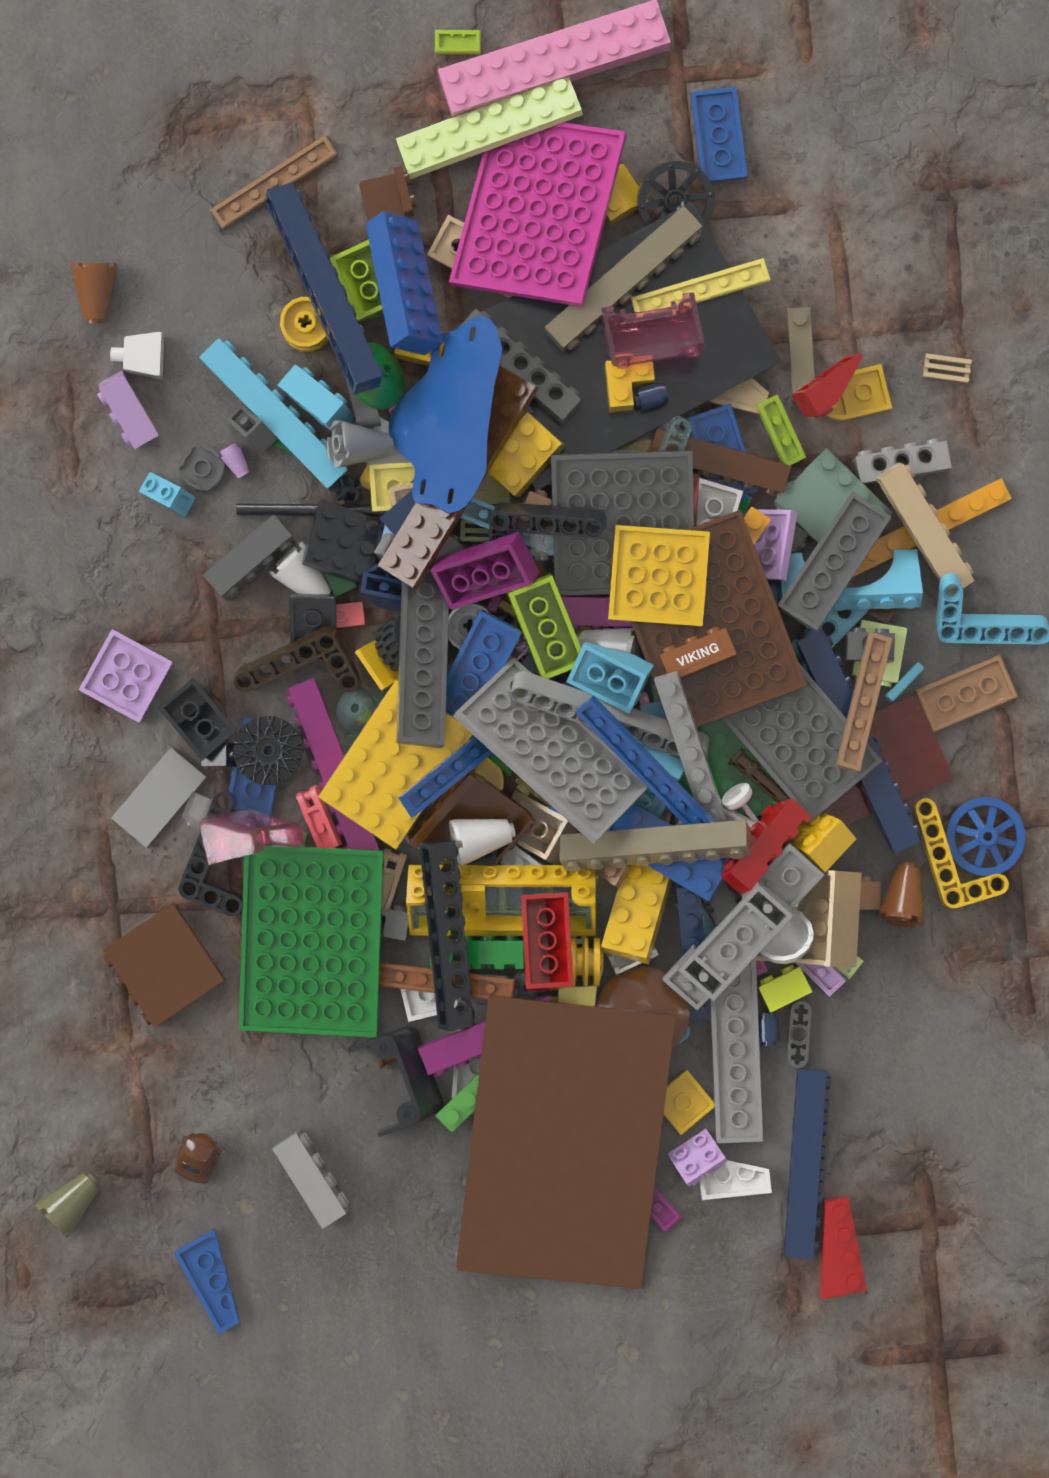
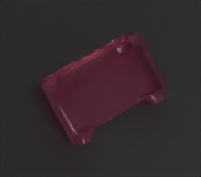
[601,292,705,369]
[200,809,305,864]

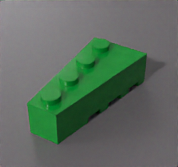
[430,936,524,969]

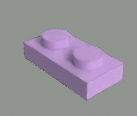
[797,963,847,997]

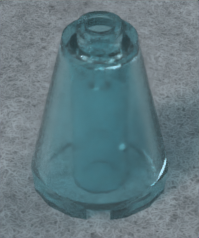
[335,688,380,734]

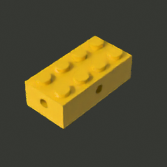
[601,865,673,965]

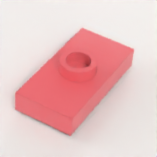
[336,602,365,628]

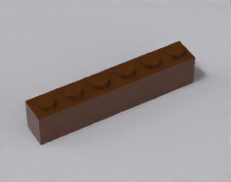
[649,427,791,495]

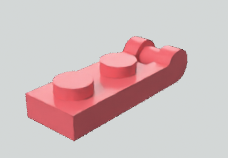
[296,785,343,848]

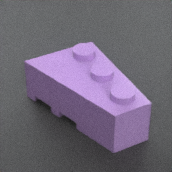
[97,371,159,449]

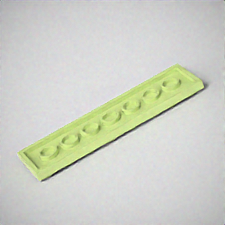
[396,77,583,179]

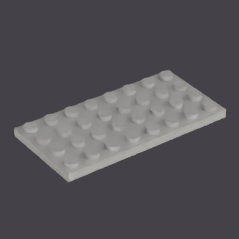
[453,658,648,844]

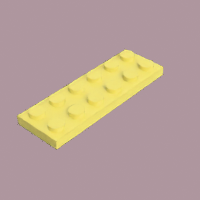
[369,462,510,512]

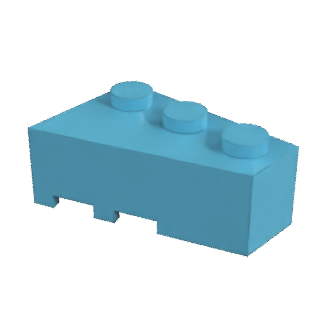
[278,364,356,432]

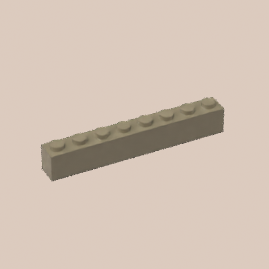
[545,206,702,352]
[560,820,751,872]

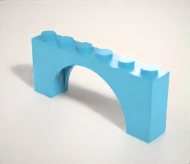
[778,549,923,612]

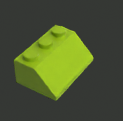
[329,240,384,321]

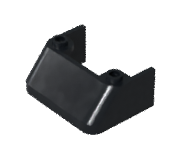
[348,1026,443,1137]

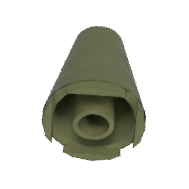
[35,1173,99,1238]

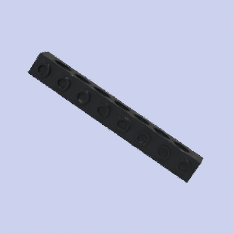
[419,839,475,1031]

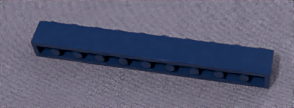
[265,182,384,395]
[794,630,921,853]

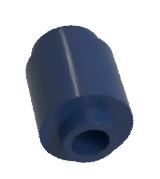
[633,382,669,411]
[758,1012,780,1046]

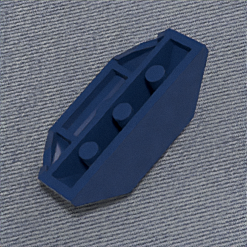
[360,563,451,613]

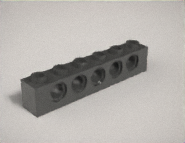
[460,309,581,425]

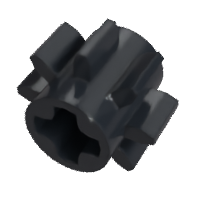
[334,475,363,505]

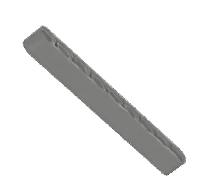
[511,671,709,758]

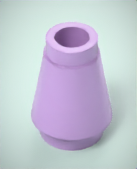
[220,443,250,478]

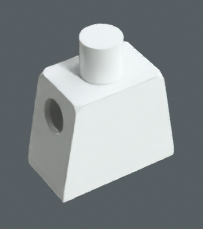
[110,332,164,380]

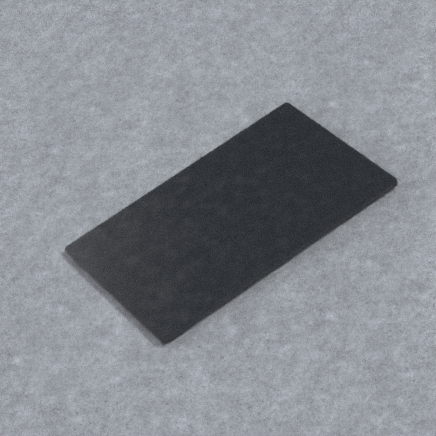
[451,203,780,490]

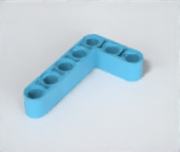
[936,573,1049,645]

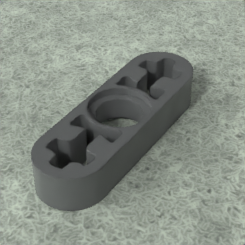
[786,1000,812,1068]

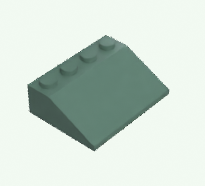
[774,448,893,544]

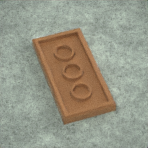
[915,655,1018,733]

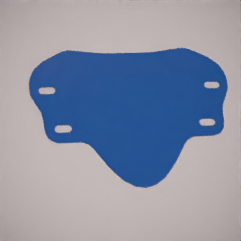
[389,316,502,513]

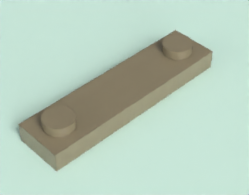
[787,307,815,401]

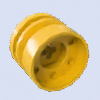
[571,937,603,986]

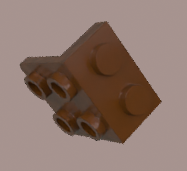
[359,165,417,222]

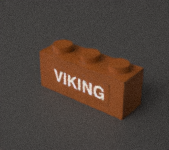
[660,626,737,679]

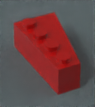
[720,798,812,894]
[818,1195,867,1300]

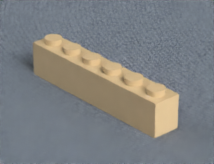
[875,463,975,589]

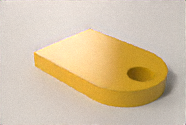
[826,364,892,421]

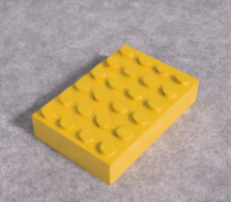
[318,680,473,849]

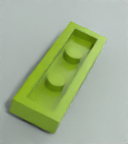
[755,394,806,465]

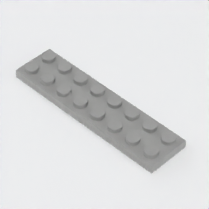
[710,960,763,1143]

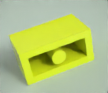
[757,964,812,1013]

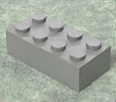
[272,1130,350,1229]

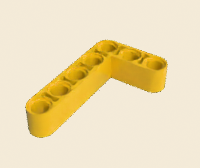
[913,798,1009,908]

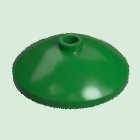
[355,342,405,410]

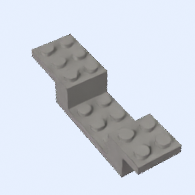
[662,842,825,1010]

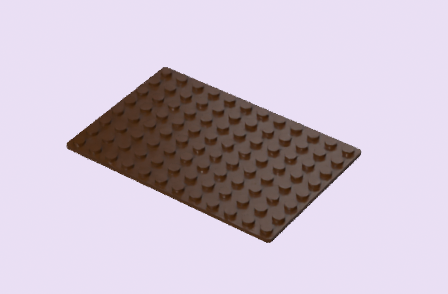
[456,995,675,1289]

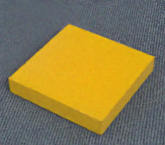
[663,1069,715,1135]

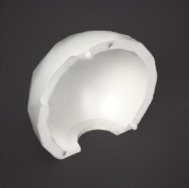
[760,908,814,964]

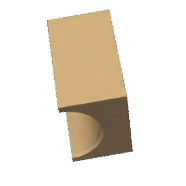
[753,870,862,967]

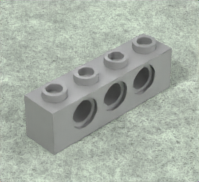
[853,438,952,485]

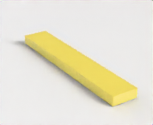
[631,258,770,321]

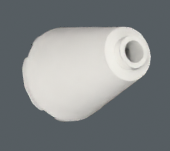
[269,542,332,594]
[449,819,516,865]

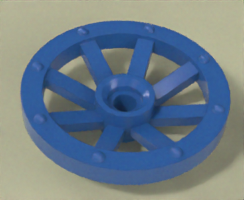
[945,797,1025,876]

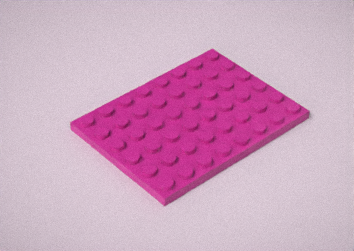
[449,123,627,307]

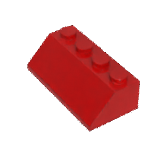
[521,892,574,992]

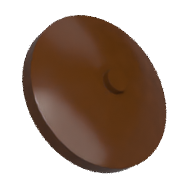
[596,966,689,1051]

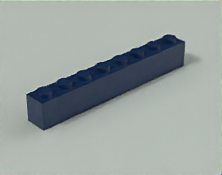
[783,1068,830,1259]

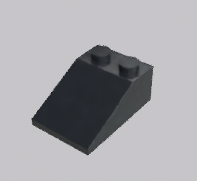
[157,678,238,761]

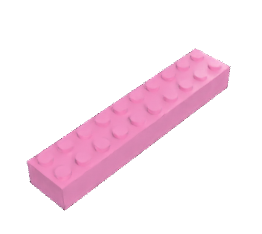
[438,0,671,118]

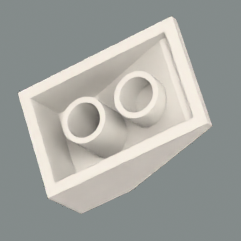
[693,478,743,527]

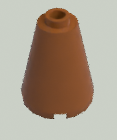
[71,262,117,323]
[877,862,924,928]

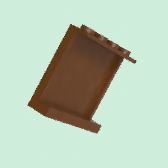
[407,770,534,865]
[103,903,226,1027]

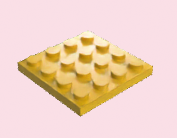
[608,525,710,627]

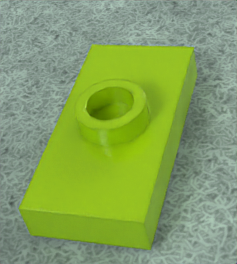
[435,30,481,55]

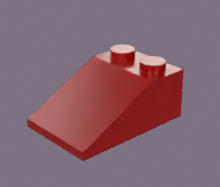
[791,353,863,418]

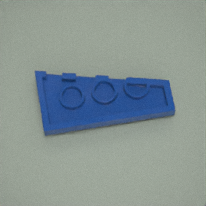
[173,1228,240,1334]

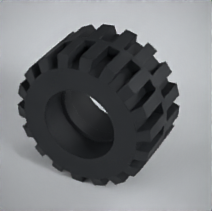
[375,611,401,673]

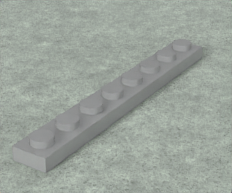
[654,671,727,822]

